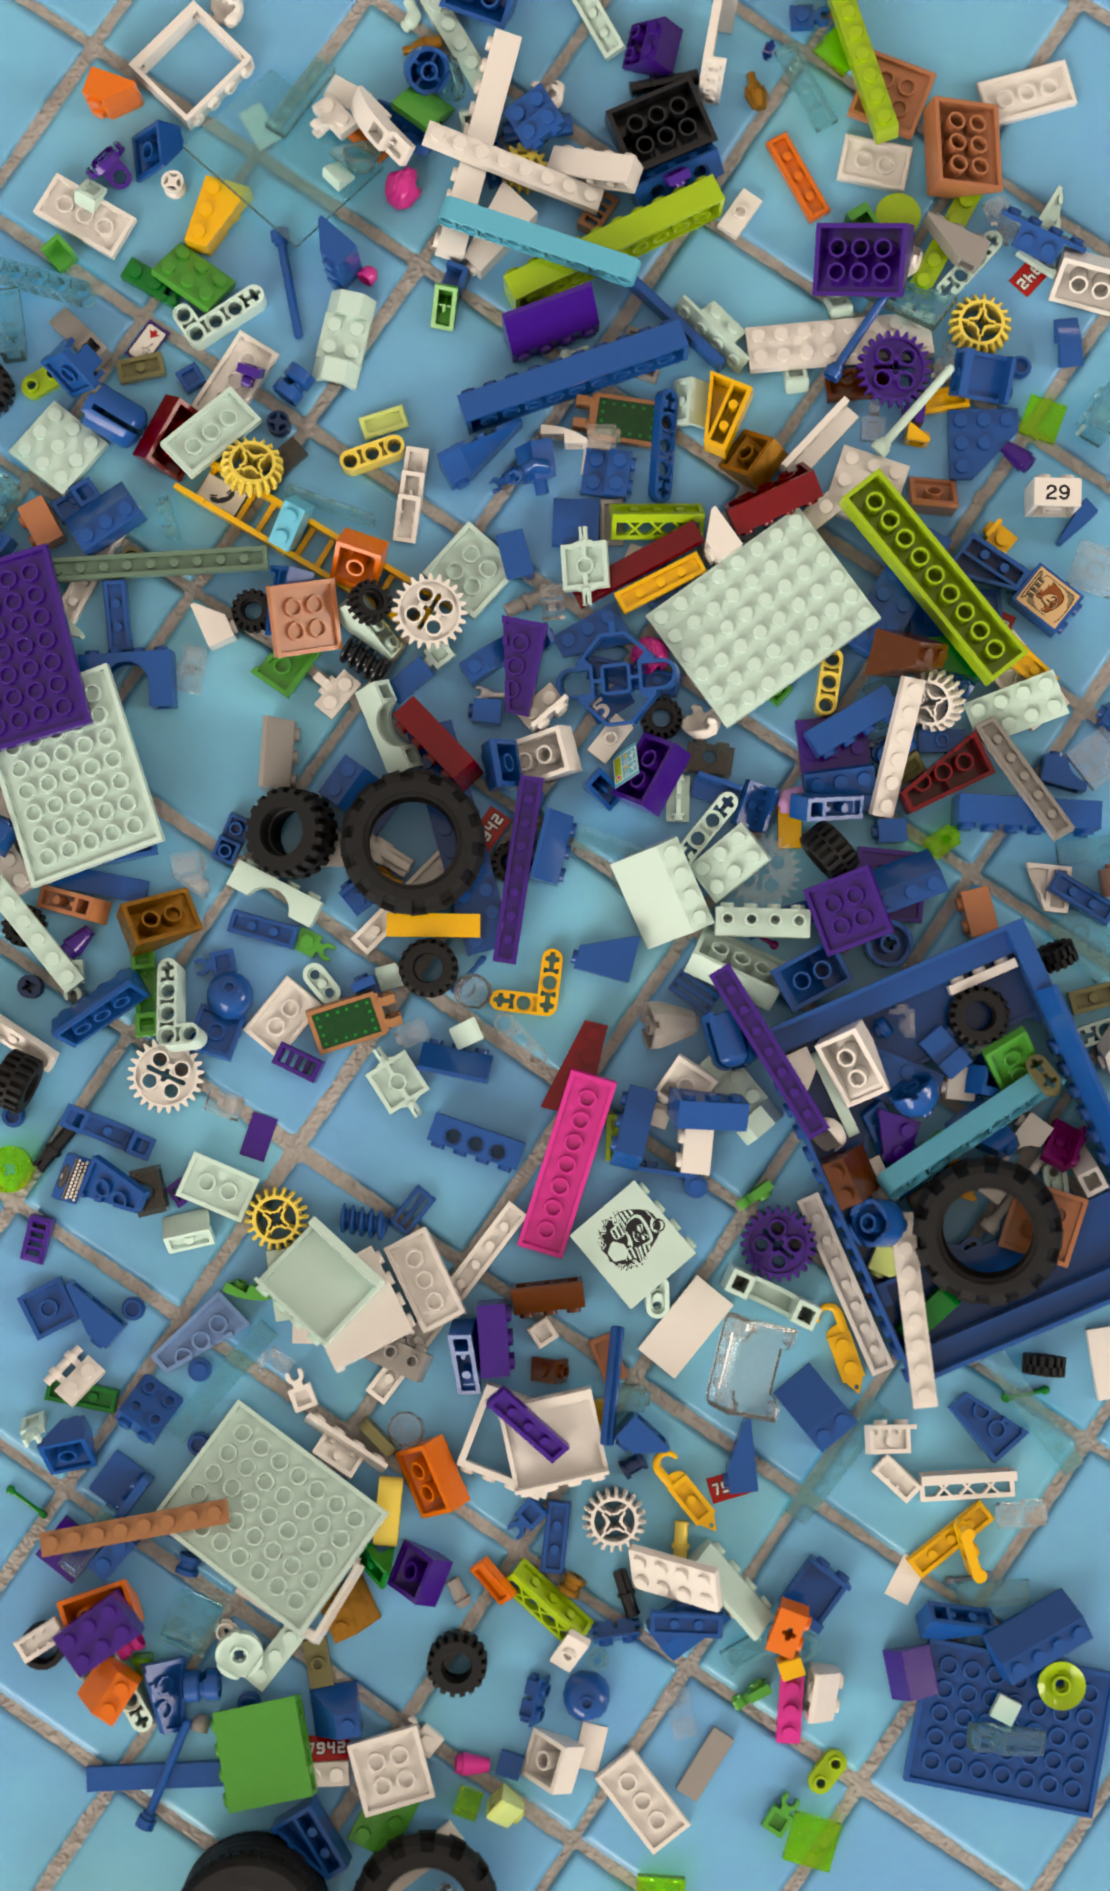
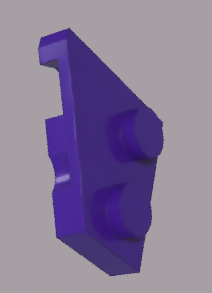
[876,1107,921,1163]

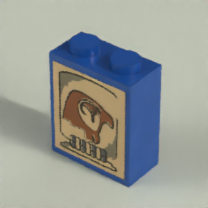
[1007,562,1084,638]

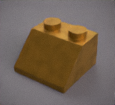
[718,429,788,490]
[321,1573,382,1644]

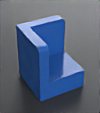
[442,260,470,299]
[964,1064,1000,1097]
[875,1276,899,1308]

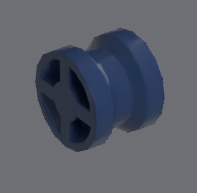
[266,410,292,438]
[17,975,45,999]

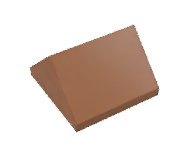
[907,476,959,517]

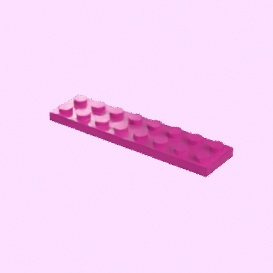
[517,1068,617,1259]

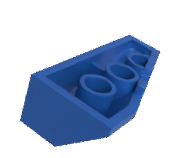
[437,417,523,491]

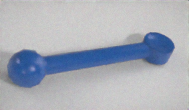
[451,955,487,994]

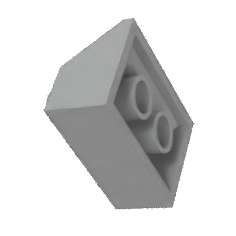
[258,715,301,792]

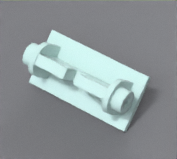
[666,774,690,822]

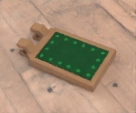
[572,392,664,449]
[305,989,403,1055]

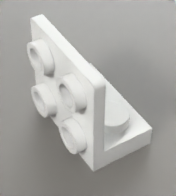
[517,683,569,734]

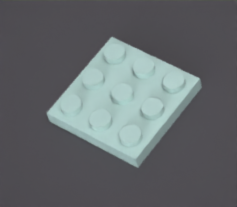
[9,401,109,497]
[422,521,510,620]

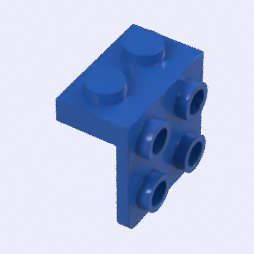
[115,1374,183,1445]

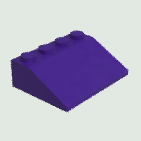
[812,223,915,297]
[502,281,600,363]

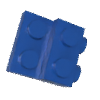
[503,82,567,152]
[580,447,636,501]

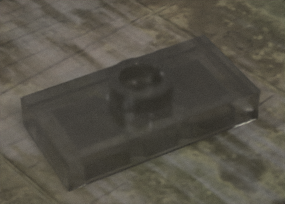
[263,436,309,478]

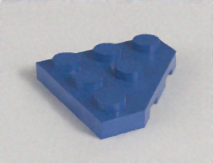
[947,408,1018,481]

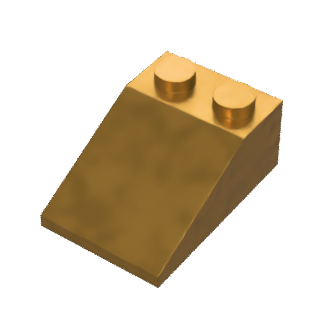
[116,887,203,957]

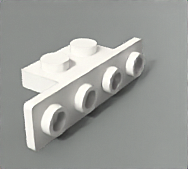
[304,1412,388,1480]

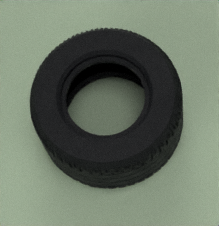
[181,1831,328,1891]

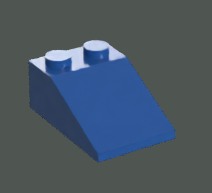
[318,754,400,835]
[769,943,854,1013]
[773,1363,858,1453]

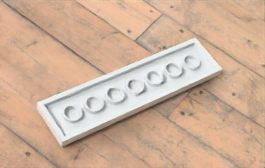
[745,311,935,374]

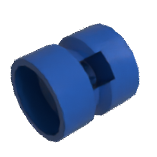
[272,361,316,407]
[183,1667,222,1703]

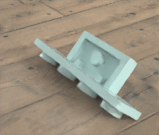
[673,295,750,374]

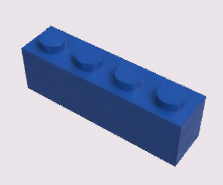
[803,684,895,760]

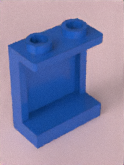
[948,347,1017,405]
[778,1554,852,1635]

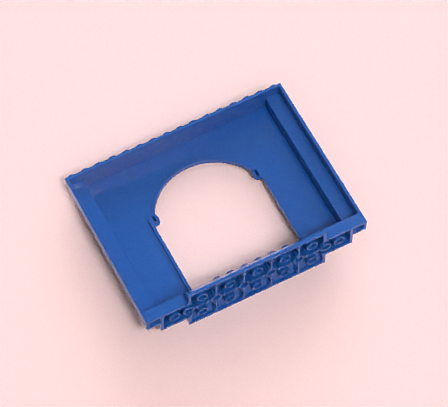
[769,918,1110,1383]

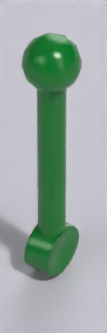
[1001,1385,1050,1403]
[6,1485,48,1519]

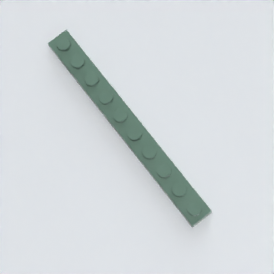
[52,545,269,583]

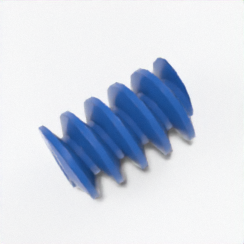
[339,1203,391,1241]

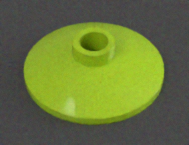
[1037,1661,1086,1711]

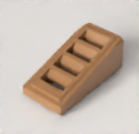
[577,189,620,235]

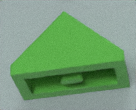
[430,282,460,332]

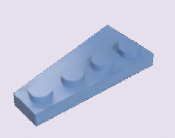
[150,1290,253,1374]

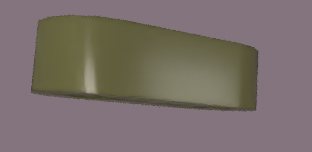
[1026,1054,1062,1097]
[358,1416,398,1457]

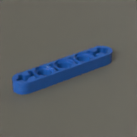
[648,388,678,503]

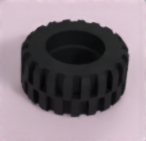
[245,787,338,879]

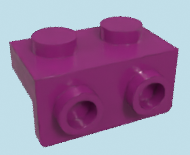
[1039,1118,1088,1173]

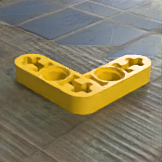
[490,949,563,1016]

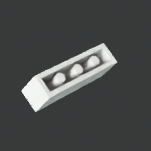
[547,145,644,194]

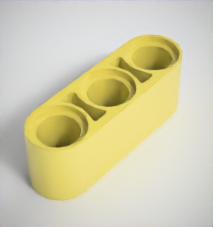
[339,434,406,477]
[813,650,843,718]
[373,1476,404,1547]

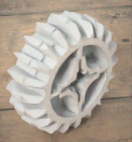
[913,669,967,732]
[582,1486,646,1552]

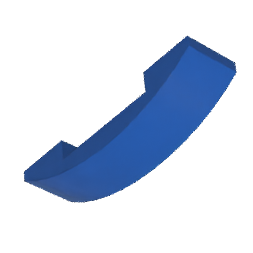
[59,1103,157,1161]

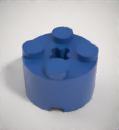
[862,920,914,968]
[849,1199,908,1247]

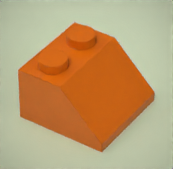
[82,66,144,120]
[330,527,390,588]
[77,1656,144,1727]

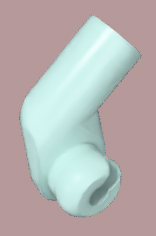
[401,0,421,32]

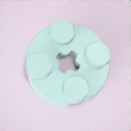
[215,1628,263,1679]

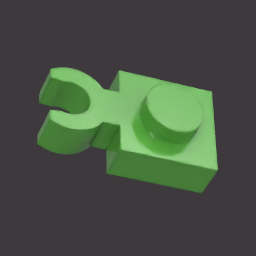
[295,927,336,961]
[735,1179,775,1211]
[731,1677,773,1711]
[760,1790,800,1839]

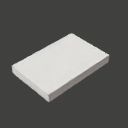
[836,134,913,193]
[243,975,323,1056]
[1085,1325,1110,1401]

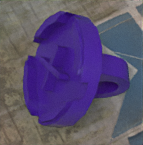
[86,141,132,189]

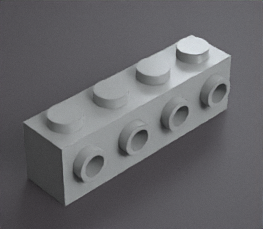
[363,1337,434,1383]

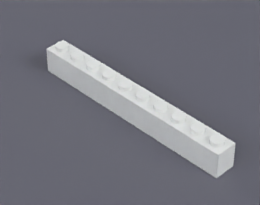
[432,28,522,264]

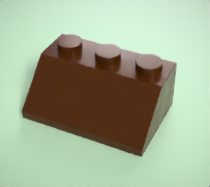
[511,1276,585,1318]

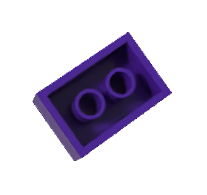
[611,732,692,817]
[476,1299,515,1379]
[52,1588,145,1678]

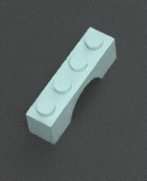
[355,679,424,773]
[226,858,325,929]

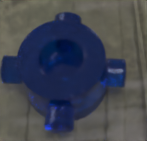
[762,39,776,61]

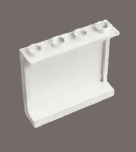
[698,0,738,105]
[324,1246,416,1373]
[498,1385,609,1497]

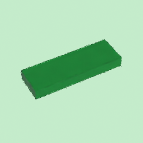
[44,1380,120,1414]

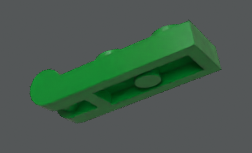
[120,257,181,309]

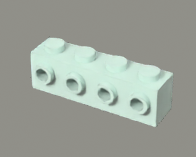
[714,902,811,939]

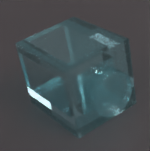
[617,1383,650,1412]

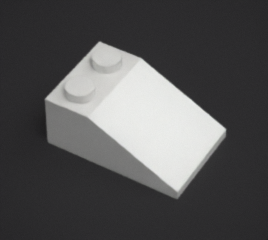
[510,725,582,791]
[814,1019,890,1108]

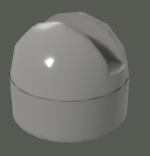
[190,1714,210,1734]

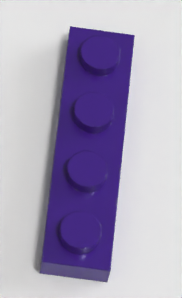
[486,1385,570,1464]

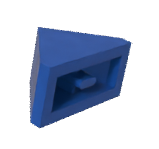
[583,767,620,811]

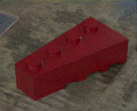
[723,461,823,536]
[393,696,484,792]
[898,730,996,815]
[540,1020,608,1111]

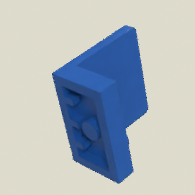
[89,1450,155,1519]

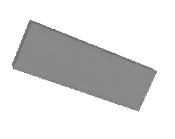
[676,1725,734,1802]

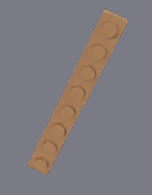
[39,1498,231,1557]

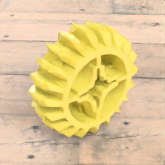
[948,294,1011,354]
[220,436,284,499]
[245,1186,310,1251]

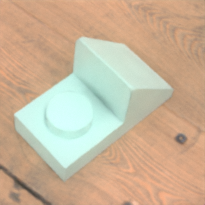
[449,1017,484,1050]

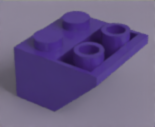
[622,16,683,77]

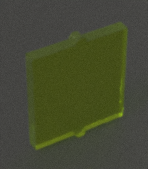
[813,27,850,78]
[1017,394,1067,445]

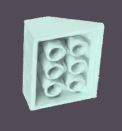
[610,835,715,949]

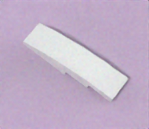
[392,446,430,544]

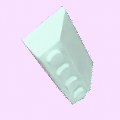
[684,926,786,1011]
[688,1538,774,1641]

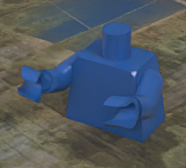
[489,437,556,496]

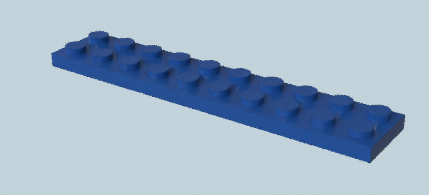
[407,720,501,956]

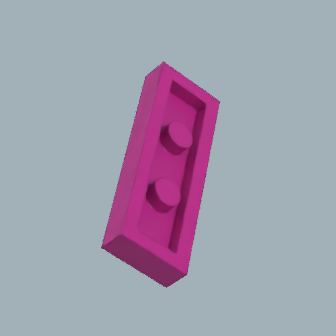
[775,1674,805,1744]

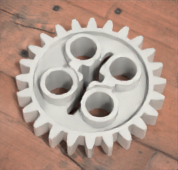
[391,573,468,651]
[127,1038,205,1113]

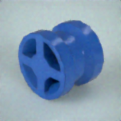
[175,1551,202,1577]

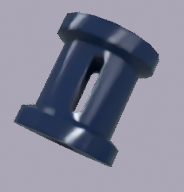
[618,1453,649,1480]

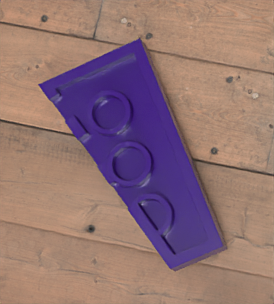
[502,615,549,717]

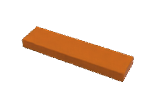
[765,132,831,224]

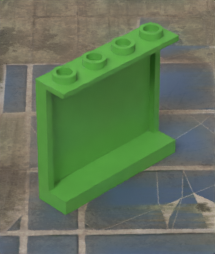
[211,1693,318,1814]

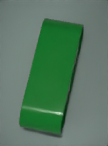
[895,1287,961,1338]

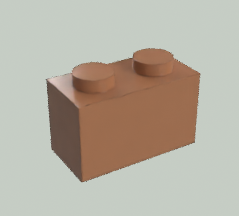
[17,495,68,550]
[955,885,999,939]

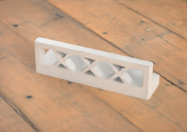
[779,396,859,473]
[918,1467,1018,1502]

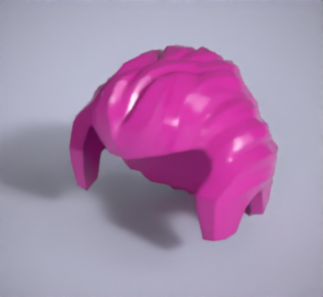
[385,166,422,210]
[631,636,669,674]

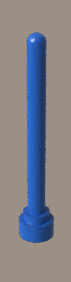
[270,227,303,339]
[822,297,889,383]
[135,1718,192,1832]

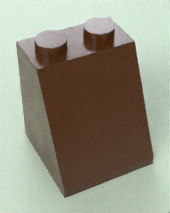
[865,628,949,678]
[819,1143,880,1210]

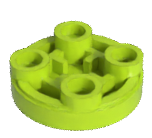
[874,193,921,233]

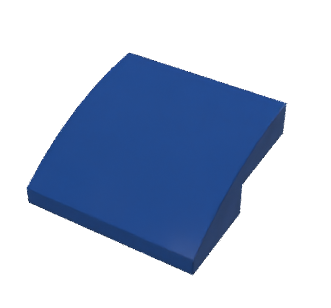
[552,498,600,548]

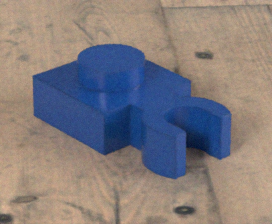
[789,4,830,32]
[194,948,238,976]
[507,1498,549,1540]

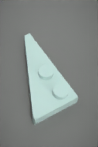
[1015,185,1063,279]

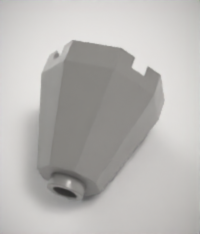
[641,1001,700,1049]

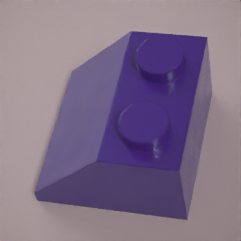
[387,1539,453,1607]

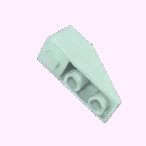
[338,595,403,660]

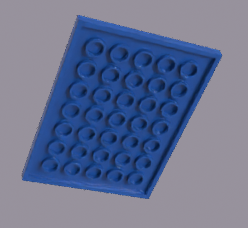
[902,1639,1110,1818]

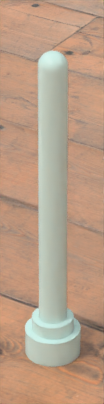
[870,364,955,458]

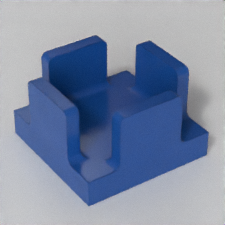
[40,337,104,398]

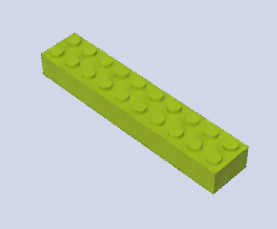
[503,174,725,309]
[838,468,1029,687]

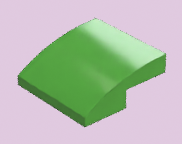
[391,85,455,133]

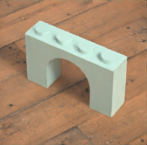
[720,1262,822,1331]

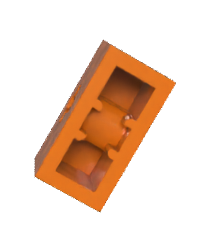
[765,1596,812,1660]

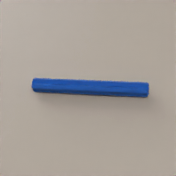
[600,1326,624,1446]

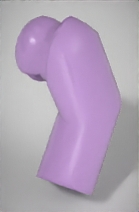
[778,786,804,814]

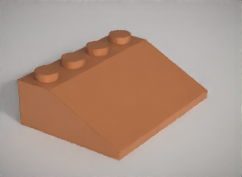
[923,96,1003,198]

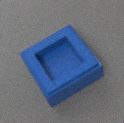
[175,362,207,395]
[495,1748,525,1781]

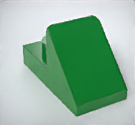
[359,1542,394,1590]

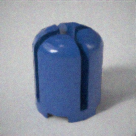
[79,383,148,448]
[701,1007,757,1071]

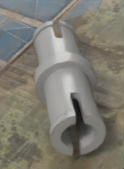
[503,586,551,617]

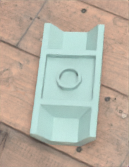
[312,289,377,391]
[698,1055,783,1146]

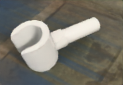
[475,686,505,699]

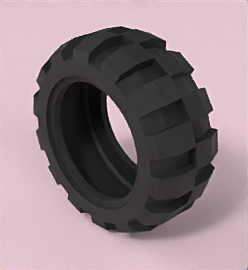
[340,769,486,916]
[912,1156,1063,1307]
[354,1829,497,1891]

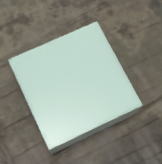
[988,1692,1022,1727]

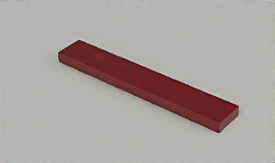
[573,520,705,609]

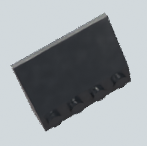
[604,75,718,172]

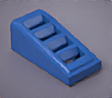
[1055,498,1098,547]

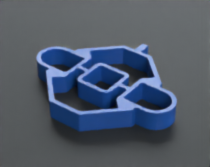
[556,621,680,727]

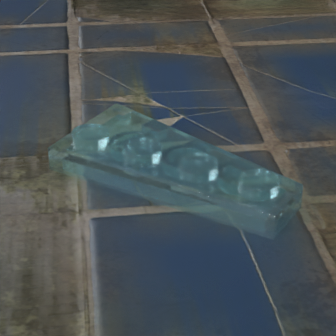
[863,282,958,331]

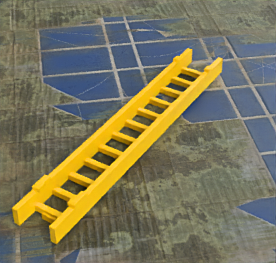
[173,461,452,630]

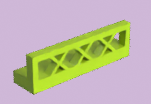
[609,503,705,540]
[505,1558,594,1641]

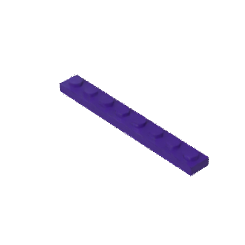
[492,775,544,965]
[708,963,830,1140]

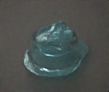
[329,140,383,175]

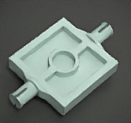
[560,526,611,606]
[365,1046,430,1118]

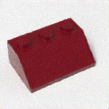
[132,394,198,482]

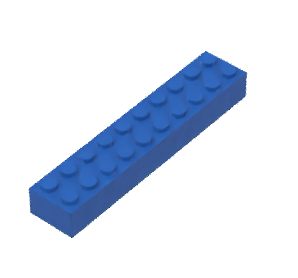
[457,319,689,435]

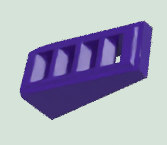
[271,1041,326,1083]
[20,1213,57,1265]

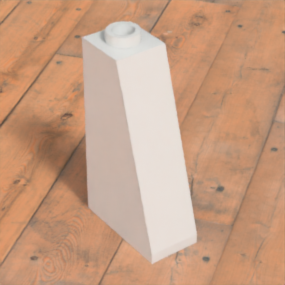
[464,181,538,280]

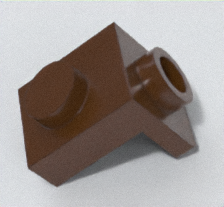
[530,1356,569,1384]

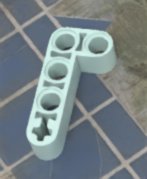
[173,284,267,350]
[156,958,208,1052]
[75,1653,156,1732]

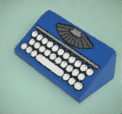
[51,1152,92,1204]

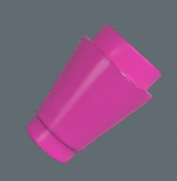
[454,1751,490,1777]

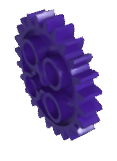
[855,330,932,408]
[740,1204,818,1282]

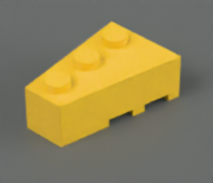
[184,175,254,257]
[704,370,753,459]

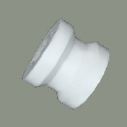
[161,170,187,199]

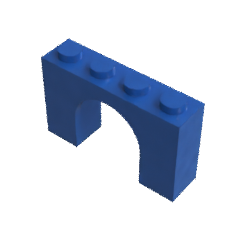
[78,646,178,710]

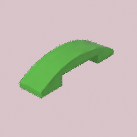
[130,951,157,1038]

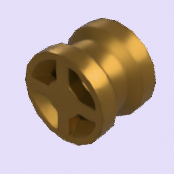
[557,1570,587,1600]

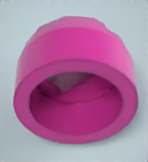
[357,265,377,287]

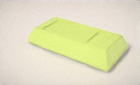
[358,404,409,440]

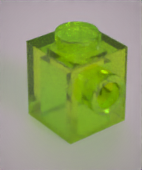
[921,824,962,860]

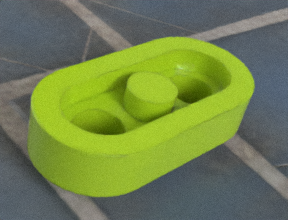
[21,367,62,400]
[807,1748,847,1794]

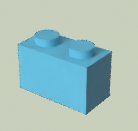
[268,495,315,552]

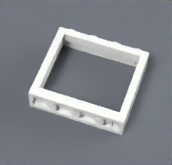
[128,0,255,131]
[456,1381,548,1500]
[235,1557,365,1645]

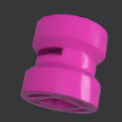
[116,1634,146,1661]

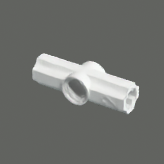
[370,834,415,878]

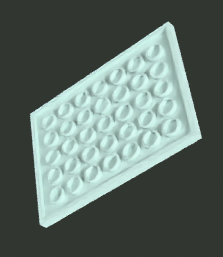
[645,508,881,729]
[0,663,166,888]
[156,1399,390,1637]

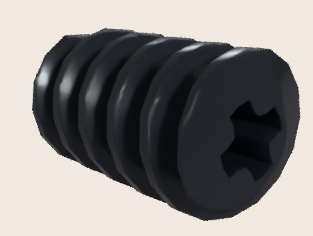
[340,635,392,683]

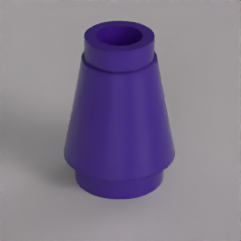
[1000,441,1036,474]
[60,925,95,960]

